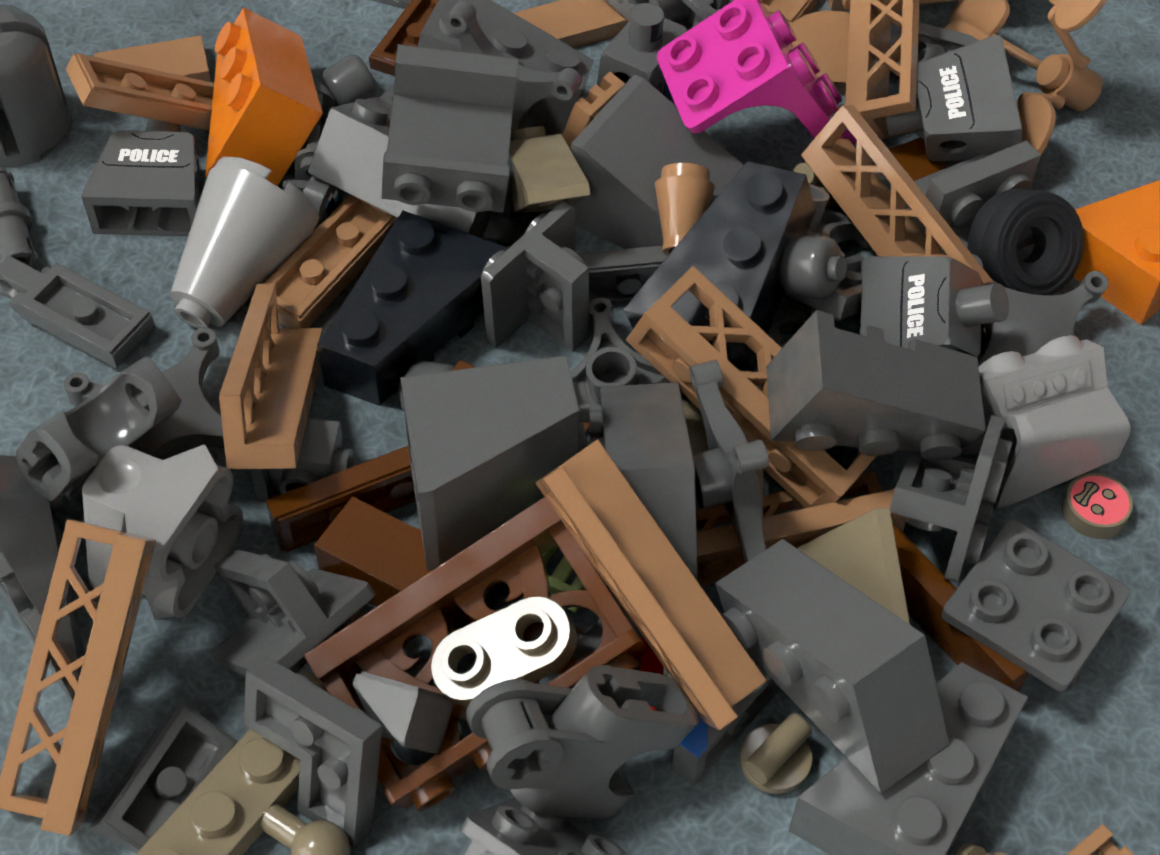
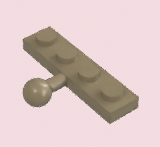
[136,670,351,855]

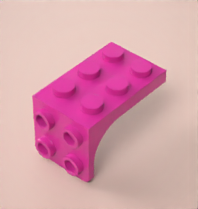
[657,0,857,147]

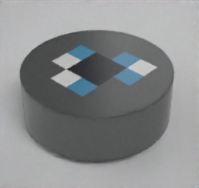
[302,176,344,231]

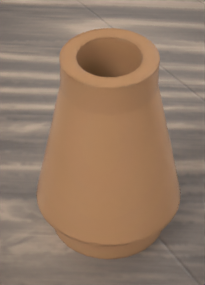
[655,163,715,256]

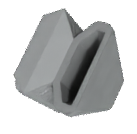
[961,335,1131,510]
[82,444,243,619]

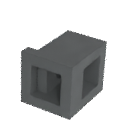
[249,419,354,502]

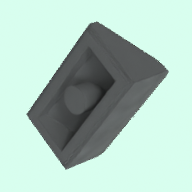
[88,702,238,853]

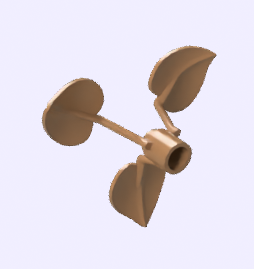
[944,0,1107,155]

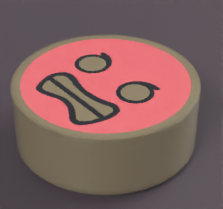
[1062,473,1133,539]

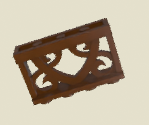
[304,497,648,812]

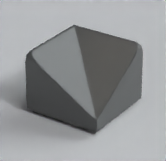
[353,671,454,754]

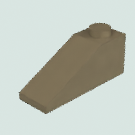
[506,126,591,216]

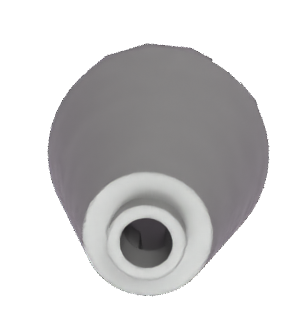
[169,157,319,329]

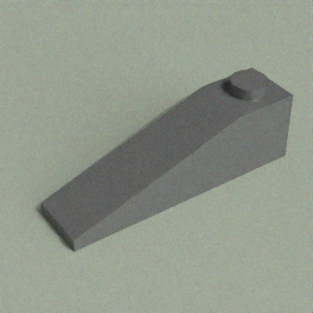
[0,455,85,703]

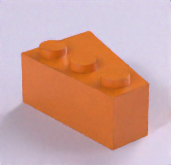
[205,7,323,186]
[1073,180,1160,325]

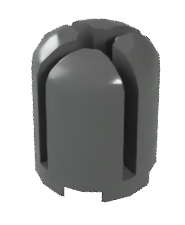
[0,4,73,168]

